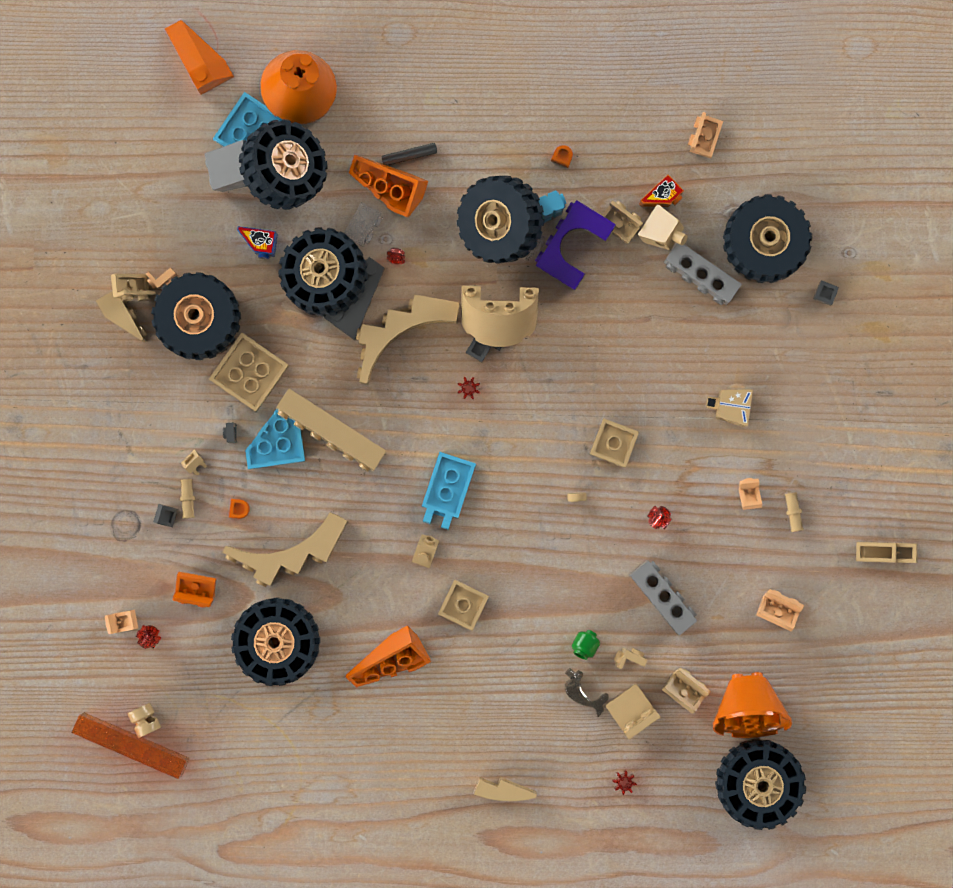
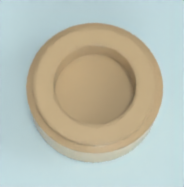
[567,492,587,502]

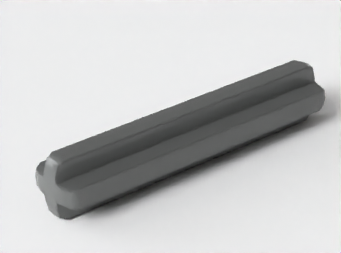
[382,143,437,166]

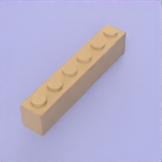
[276,388,386,472]

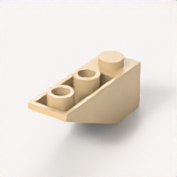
[96,291,147,342]

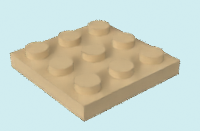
[209,332,289,412]

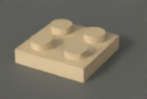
[590,418,639,468]
[438,579,489,631]

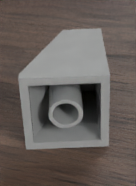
[205,140,246,192]

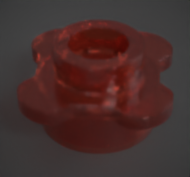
[386,248,405,264]

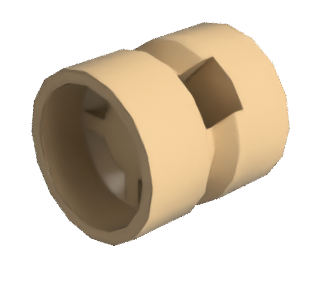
[127,703,161,738]

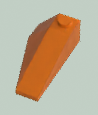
[165,20,234,95]
[349,155,428,217]
[346,625,431,687]

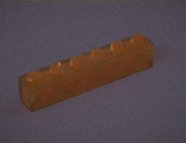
[71,712,190,779]

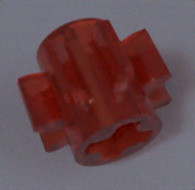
[458,377,480,400]
[647,506,672,529]
[136,625,161,649]
[612,770,637,795]

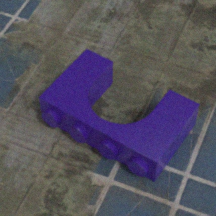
[535,200,616,290]

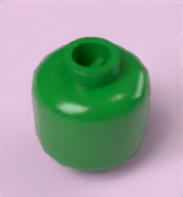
[572,630,600,660]

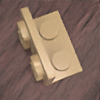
[605,684,661,739]

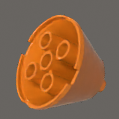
[261,50,337,124]
[713,672,792,738]

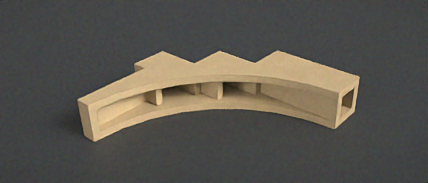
[356,295,460,385]
[222,512,348,587]

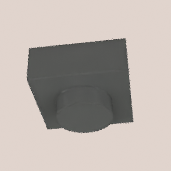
[813,280,839,306]
[466,338,492,363]
[223,422,237,443]
[153,504,178,528]

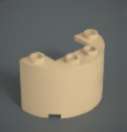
[461,286,539,347]

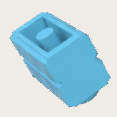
[539,190,567,223]

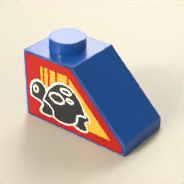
[237,226,278,259]

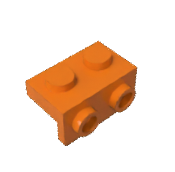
[172,572,217,608]

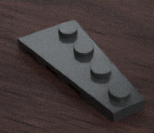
[324,257,385,341]

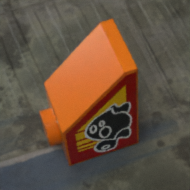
[639,174,684,207]

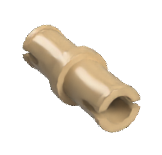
[180,479,195,519]
[785,492,804,532]

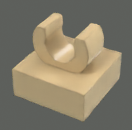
[181,449,207,475]

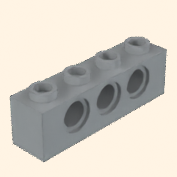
[664,243,742,305]
[629,560,697,636]

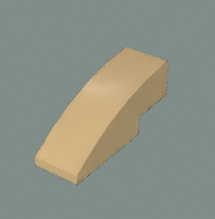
[856,542,918,563]
[474,777,537,801]

